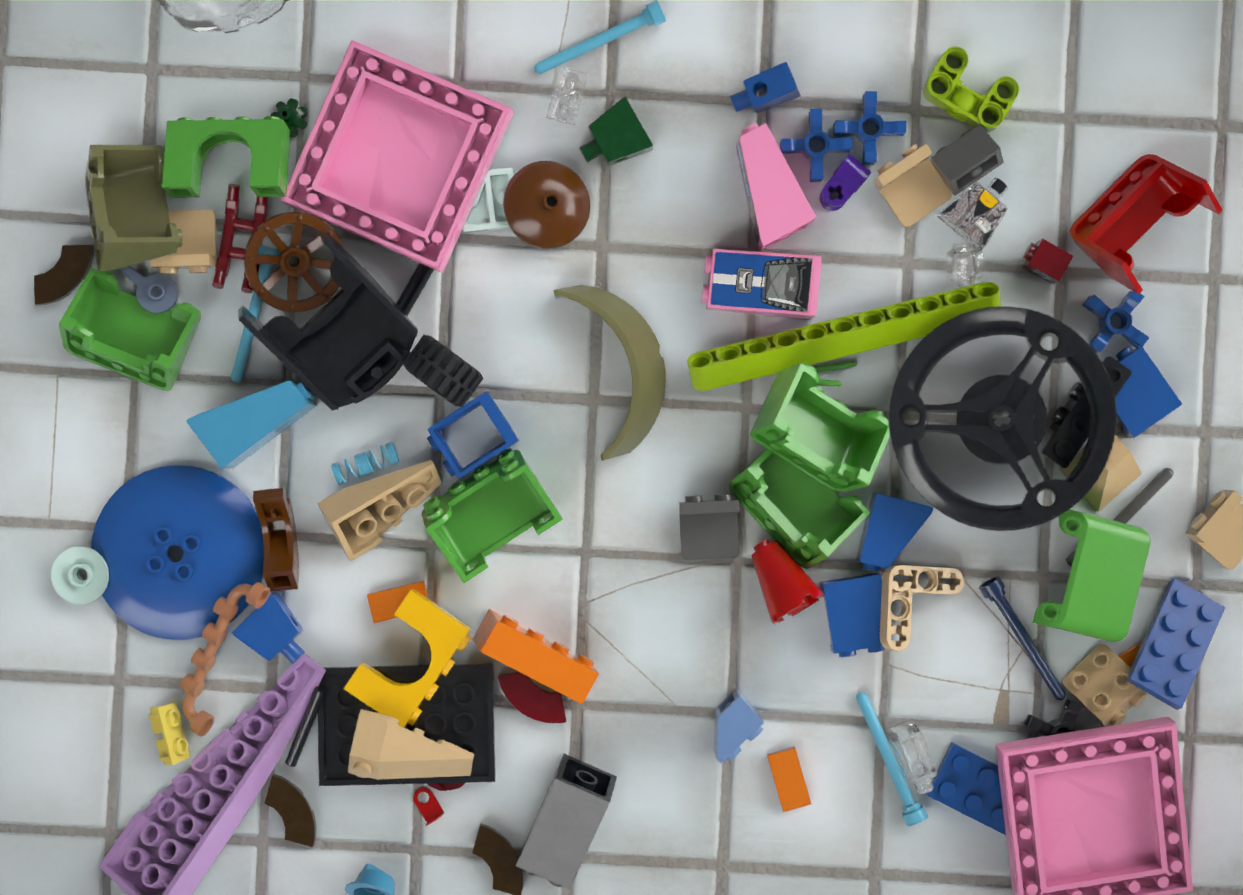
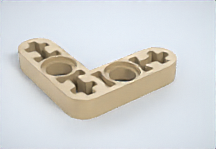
[880,565,964,651]

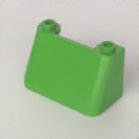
[58,268,201,391]
[729,448,871,569]

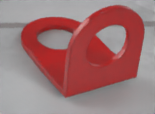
[413,787,444,826]

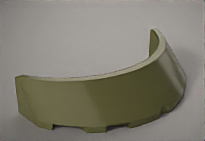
[553,285,666,461]

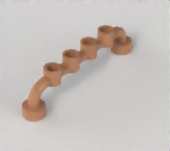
[180,582,270,737]

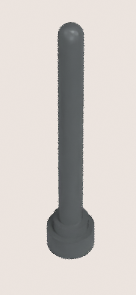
[1065,468,1174,567]

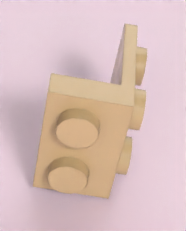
[873,144,952,228]
[150,209,217,274]
[1185,490,1243,570]
[1062,644,1148,727]

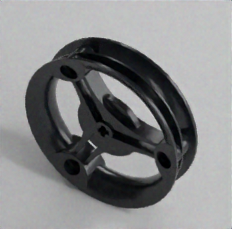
[889,306,1117,531]

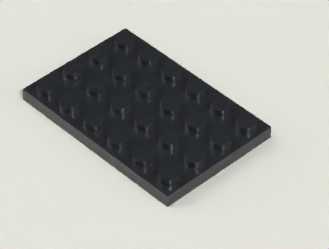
[318,663,496,786]

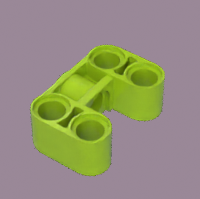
[923,46,1019,133]

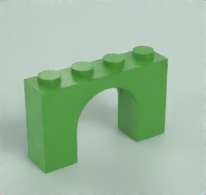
[162,116,290,198]

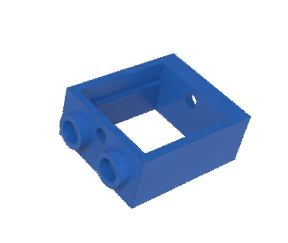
[427,391,520,479]

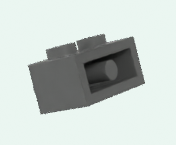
[931,125,1004,196]

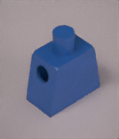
[730,62,801,113]
[232,592,305,664]

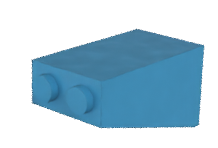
[186,380,317,469]

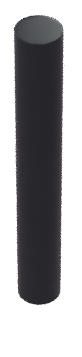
[285,686,326,767]

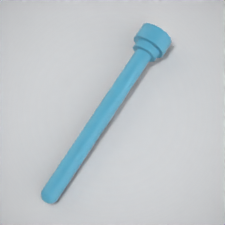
[534,0,666,74]
[231,245,280,383]
[856,692,928,826]

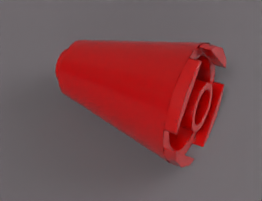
[751,539,824,624]

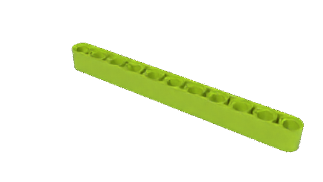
[687,282,1001,391]

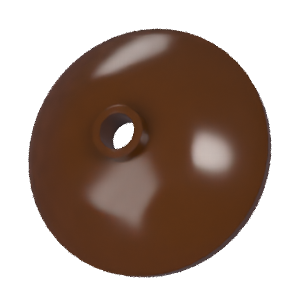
[503,161,590,249]

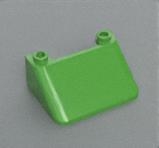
[1032,509,1151,642]

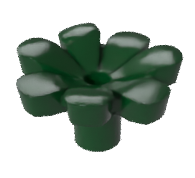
[270,98,309,137]

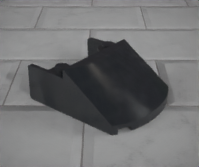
[238,229,418,411]

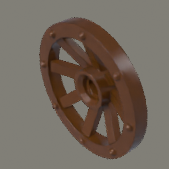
[244,212,343,312]

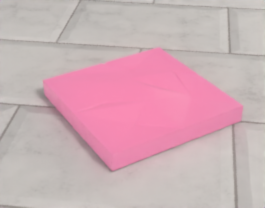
[280,40,514,273]
[995,716,1193,895]

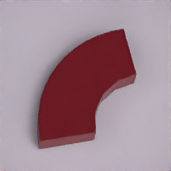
[498,672,567,723]

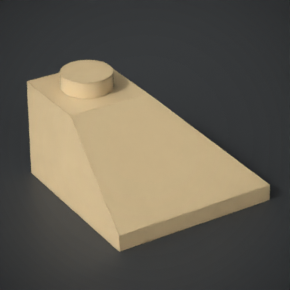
[1059,435,1142,512]

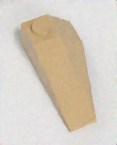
[317,460,442,562]
[348,709,474,780]

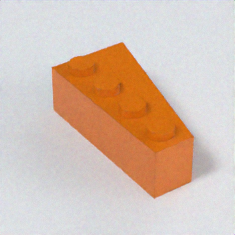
[472,609,599,704]

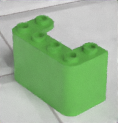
[750,363,890,492]

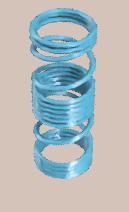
[331,442,399,485]

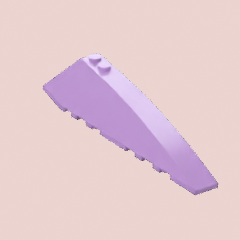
[99,654,326,895]

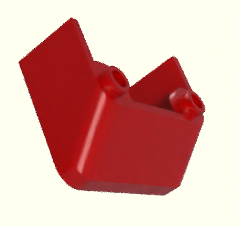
[1070,154,1223,294]

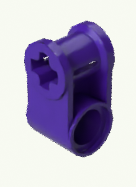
[819,154,872,211]

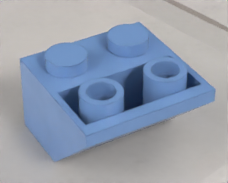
[714,689,764,763]

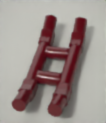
[212,184,269,294]

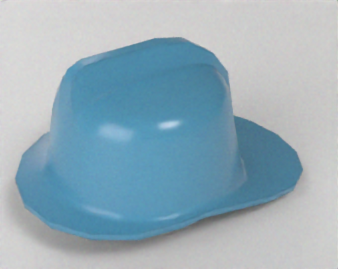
[345,864,395,895]

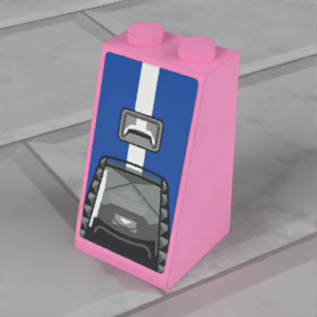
[736,123,817,252]
[701,249,822,320]

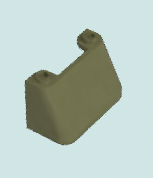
[85,145,183,271]

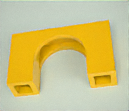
[344,589,472,727]

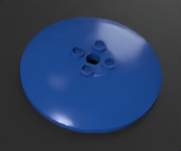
[91,465,264,640]

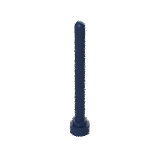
[979,576,1066,701]

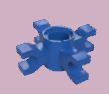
[833,91,906,165]
[780,109,853,182]
[1082,291,1149,353]

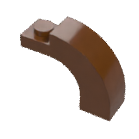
[253,488,299,592]

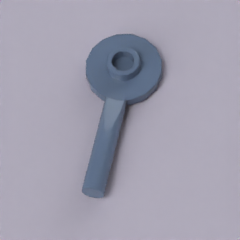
[117,266,178,314]

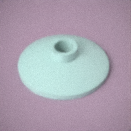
[51,546,109,605]

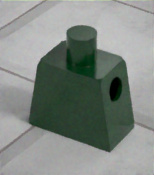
[579,97,653,166]

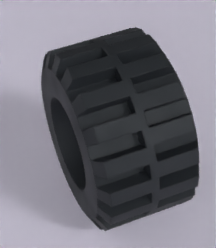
[403,335,483,407]

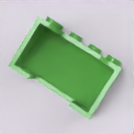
[421,449,563,583]

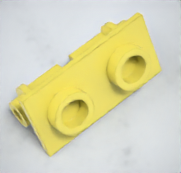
[148,701,190,765]

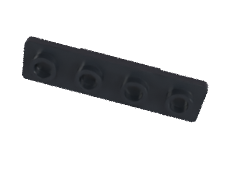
[1042,356,1132,468]

